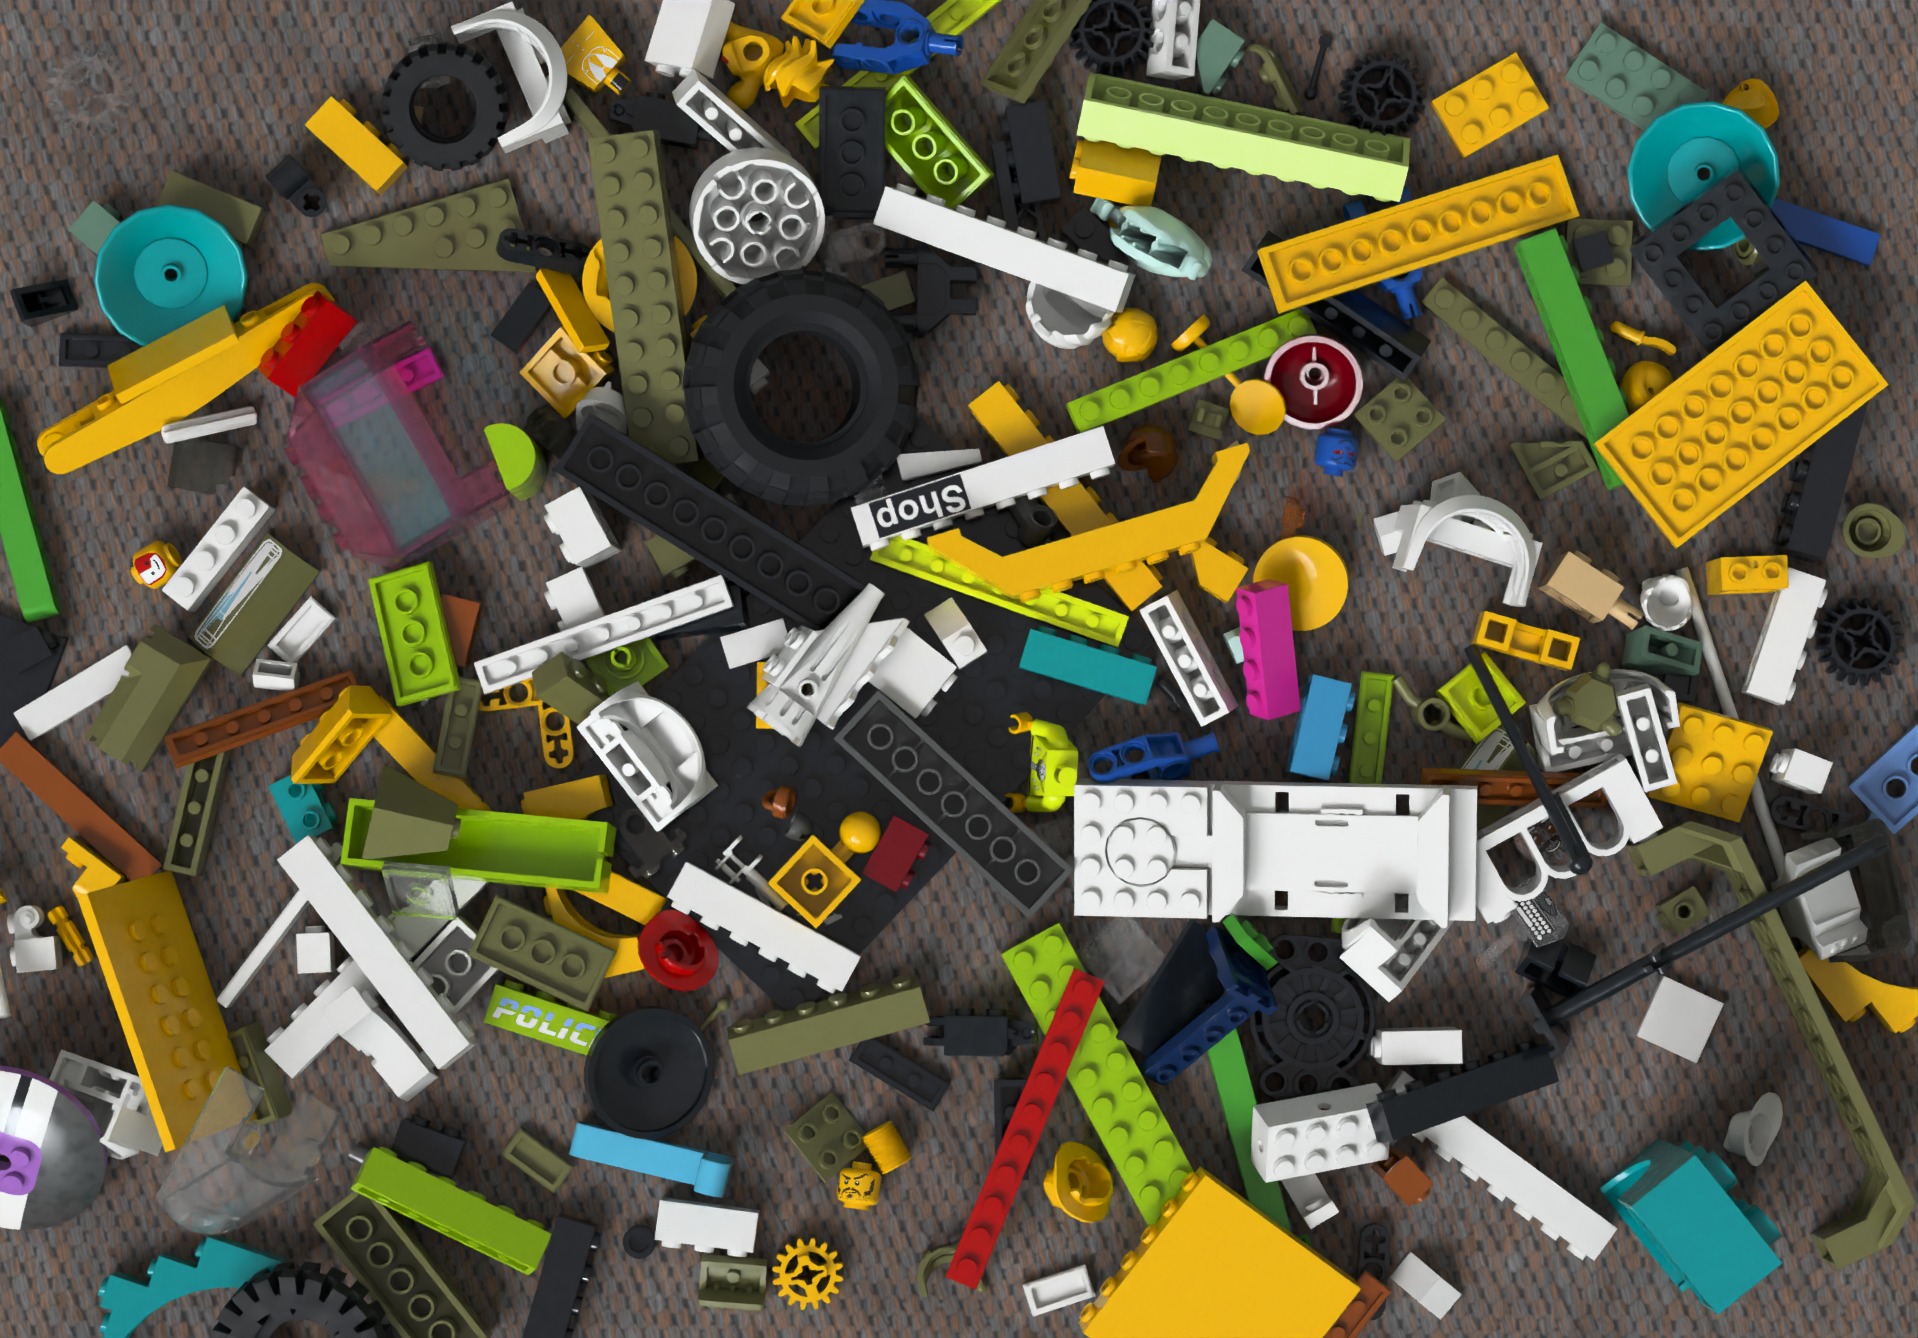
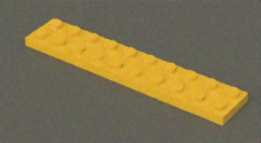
[1257,155,1580,314]

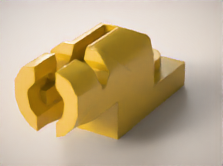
[61,837,127,897]

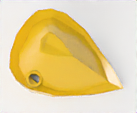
[1722,78,1779,129]

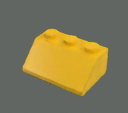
[291,685,392,784]

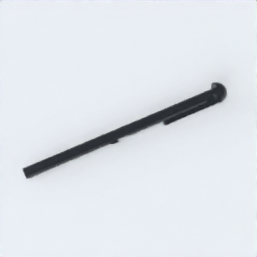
[1464,644,1593,875]

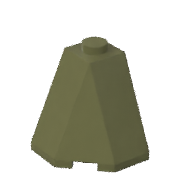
[362,766,461,859]

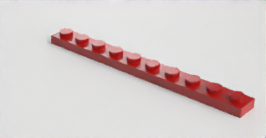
[945,968,1105,1290]

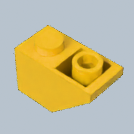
[1190,537,1249,604]

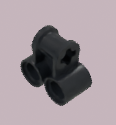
[265,154,327,217]

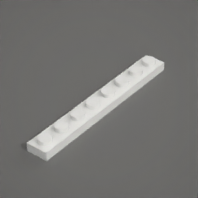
[474,575,734,694]

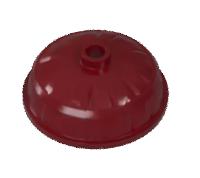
[1264,334,1363,429]

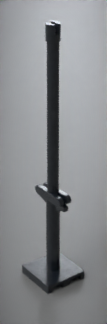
[1519,832,1891,1058]

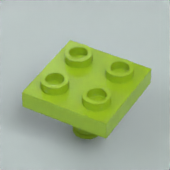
[585,637,670,697]

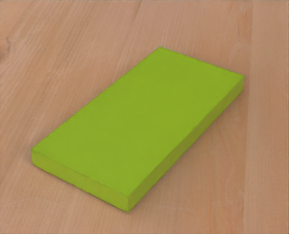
[368,561,461,707]

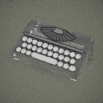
[1510,876,1569,948]

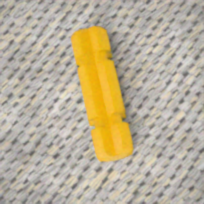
[47,906,94,967]

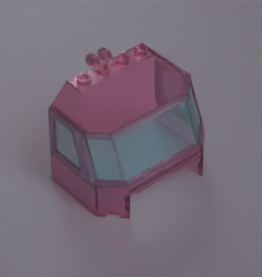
[284,320,510,569]

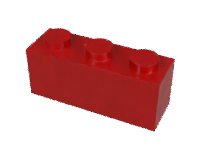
[258,290,357,399]

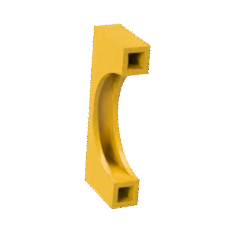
[521,773,645,978]

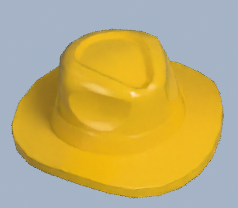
[1043,1141,1113,1223]

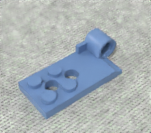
[1847,722,1918,835]

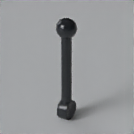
[1304,34,1332,100]

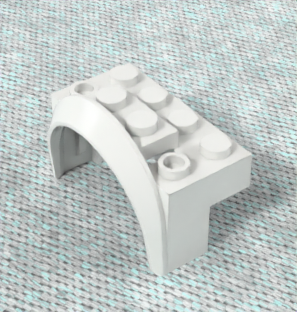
[451,1,572,153]
[1392,495,1543,607]
[1529,669,1680,772]
[1339,893,1454,1002]

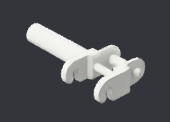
[714,835,788,911]

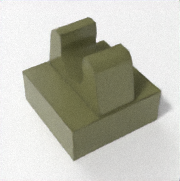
[1188,399,1229,441]

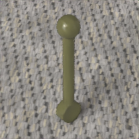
[699,998,730,1032]

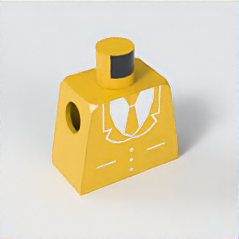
[561,15,632,95]

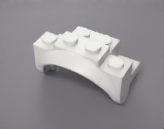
[577,681,718,832]

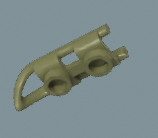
[1244,44,1305,115]

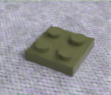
[1565,219,1633,287]

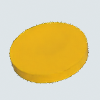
[1253,535,1349,631]

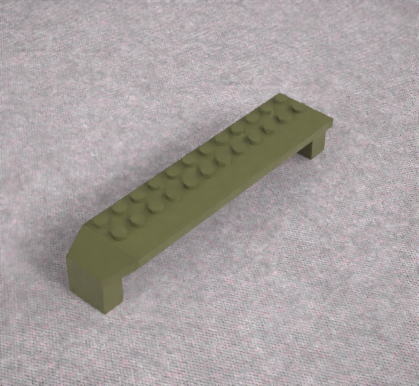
[1626,821,1916,1270]

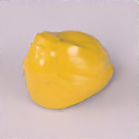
[1619,361,1673,415]

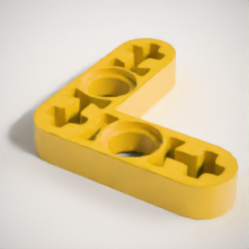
[479,678,575,769]

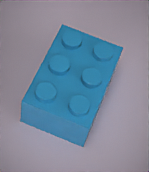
[1285,674,1355,781]

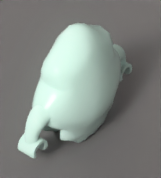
[1090,198,1213,280]

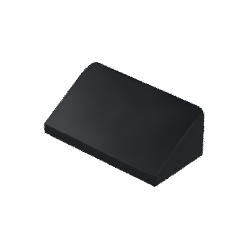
[491,283,552,354]

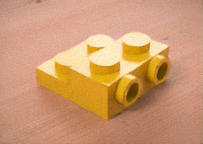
[519,326,615,419]

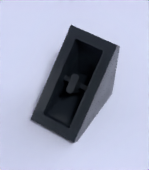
[10,279,78,328]

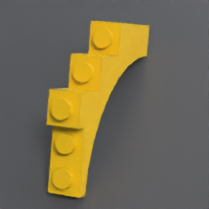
[1797,944,1918,1033]

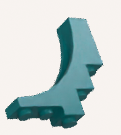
[98,1234,288,1338]

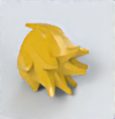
[763,36,835,109]

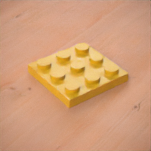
[1645,702,1773,823]

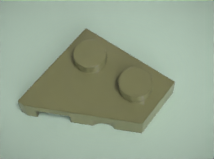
[1508,441,1598,501]

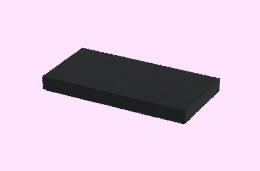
[819,86,886,219]

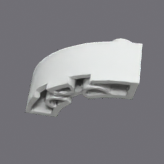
[322,986,438,1102]

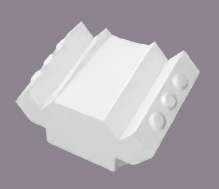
[1771,837,1868,960]

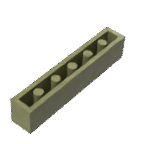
[727,975,930,1075]

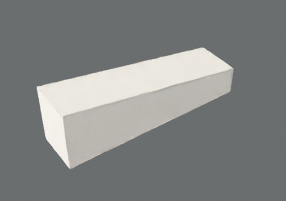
[897,449,982,482]

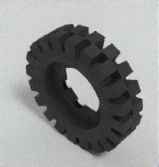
[210,1261,394,1338]

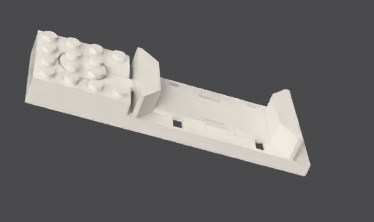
[1074,778,1477,928]

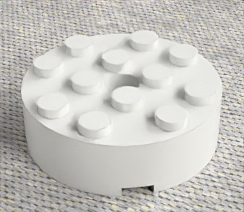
[689,147,825,285]

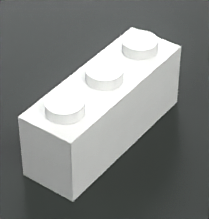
[1615,683,1677,792]
[654,1197,760,1257]

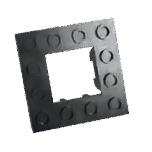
[1629,165,1818,354]

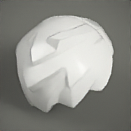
[1640,574,1694,631]

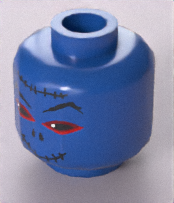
[1314,428,1359,477]

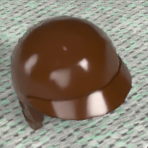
[1118,423,1178,483]

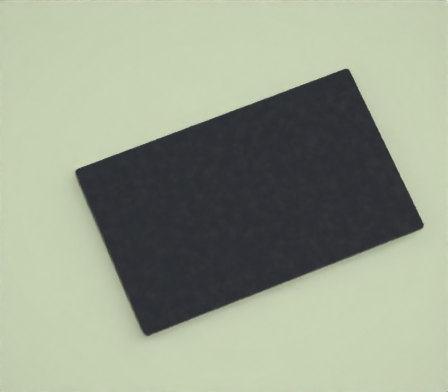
[572,418,1154,1011]

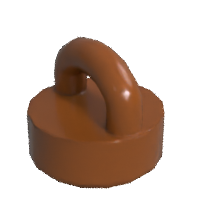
[762,785,796,819]

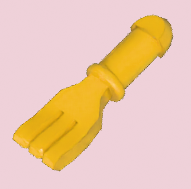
[1610,321,1676,356]

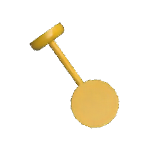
[1171,314,1286,435]

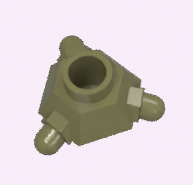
[1553,662,1622,736]

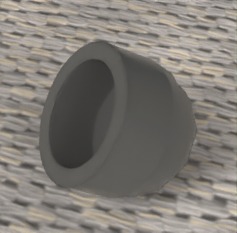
[784,812,812,841]

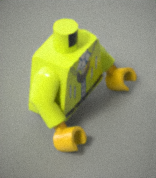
[1004,712,1078,813]

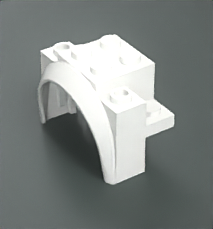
[49,1049,162,1159]

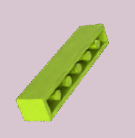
[350,1147,552,1275]

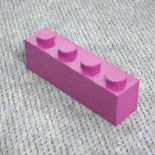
[1236,579,1301,720]

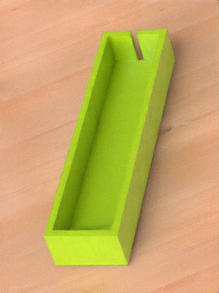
[340,798,616,894]

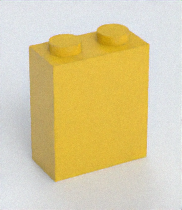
[1070,139,1162,206]

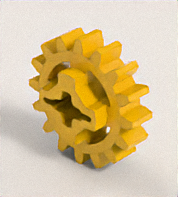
[772,1237,844,1310]

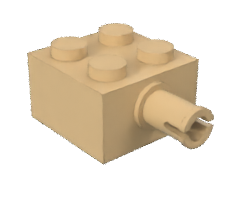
[1538,550,1644,630]

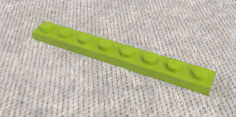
[1066,309,1317,434]

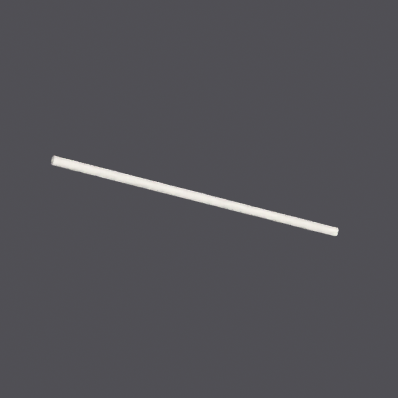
[1676,567,1807,948]

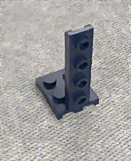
[1140,926,1279,1086]

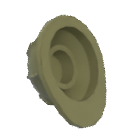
[1842,503,1906,559]

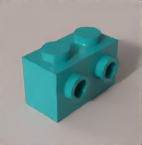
[268,775,339,844]

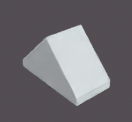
[1389,1251,1462,1320]

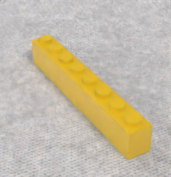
[968,381,1163,613]

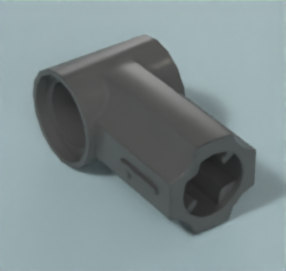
[1008,495,1057,548]

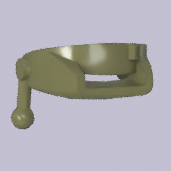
[917,1242,987,1298]

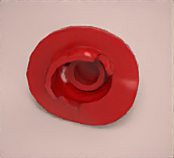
[637,910,719,991]

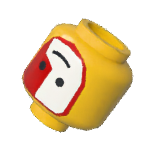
[131,540,182,589]

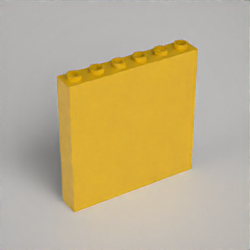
[1078,1166,1361,1338]

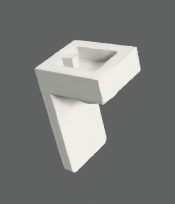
[1281,1173,1339,1229]

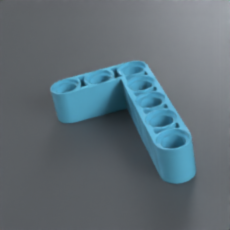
[569,1122,734,1198]

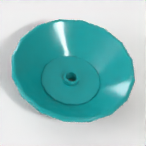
[1627,101,1780,251]
[94,204,248,347]

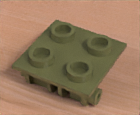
[1353,377,1447,463]
[784,1092,867,1183]

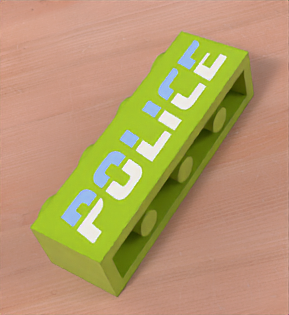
[484,979,618,1055]

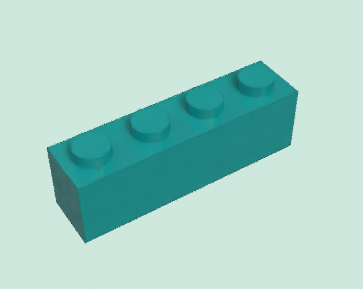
[1018,625,1157,706]

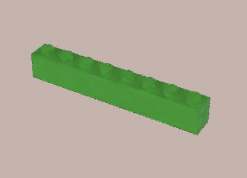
[1513,228,1629,491]

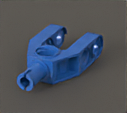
[831,0,964,75]
[1343,186,1423,321]
[1088,732,1220,784]

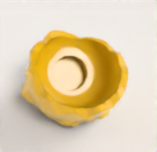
[1102,307,1158,362]

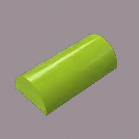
[885,75,994,210]
[484,423,547,501]

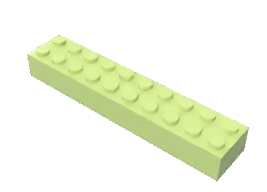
[1077,72,1410,202]

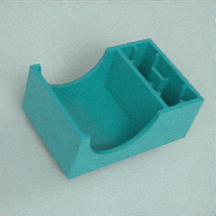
[1598,1139,1782,1315]

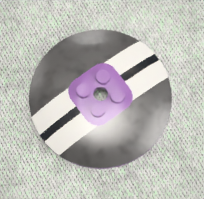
[0,1066,108,1230]

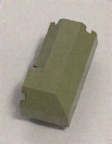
[84,624,215,772]

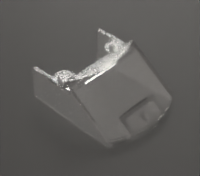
[155,1067,341,1234]

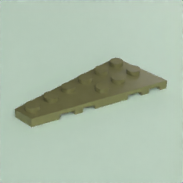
[320,178,538,273]

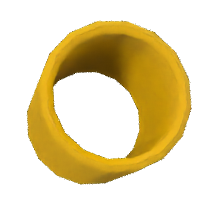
[862,1120,912,1174]

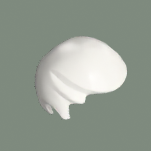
[1026,282,1115,349]

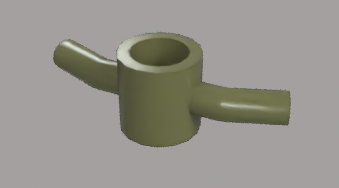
[1391,674,1473,742]

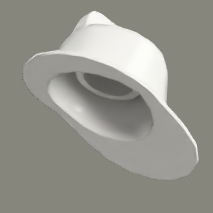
[576,381,627,435]
[1723,1092,1783,1166]

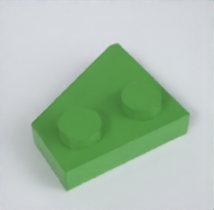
[1223,913,1278,970]

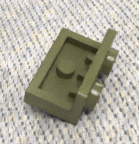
[698,1254,768,1312]

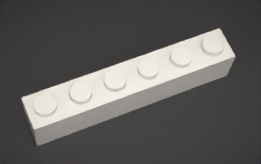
[667,862,862,994]

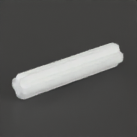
[161,406,257,444]

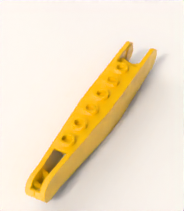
[37,282,334,474]

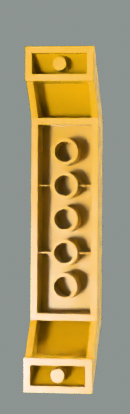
[927,443,1250,603]

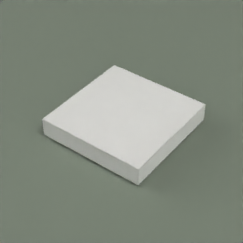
[1635,976,1724,1063]

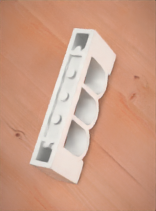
[1476,754,1663,924]

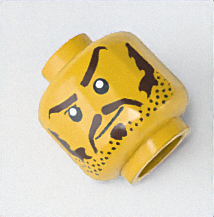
[836,1161,882,1211]

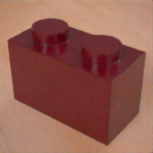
[862,815,931,893]

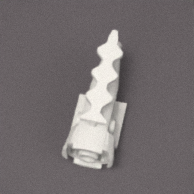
[746,583,909,747]

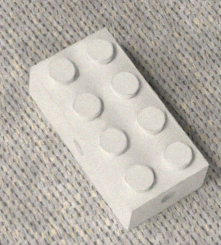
[1250,1083,1390,1183]

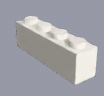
[672,69,792,157]
[162,486,276,613]
[1741,567,1828,705]

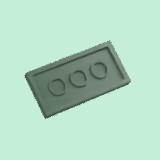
[1564,22,1710,131]

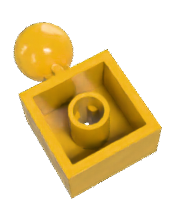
[768,811,881,928]

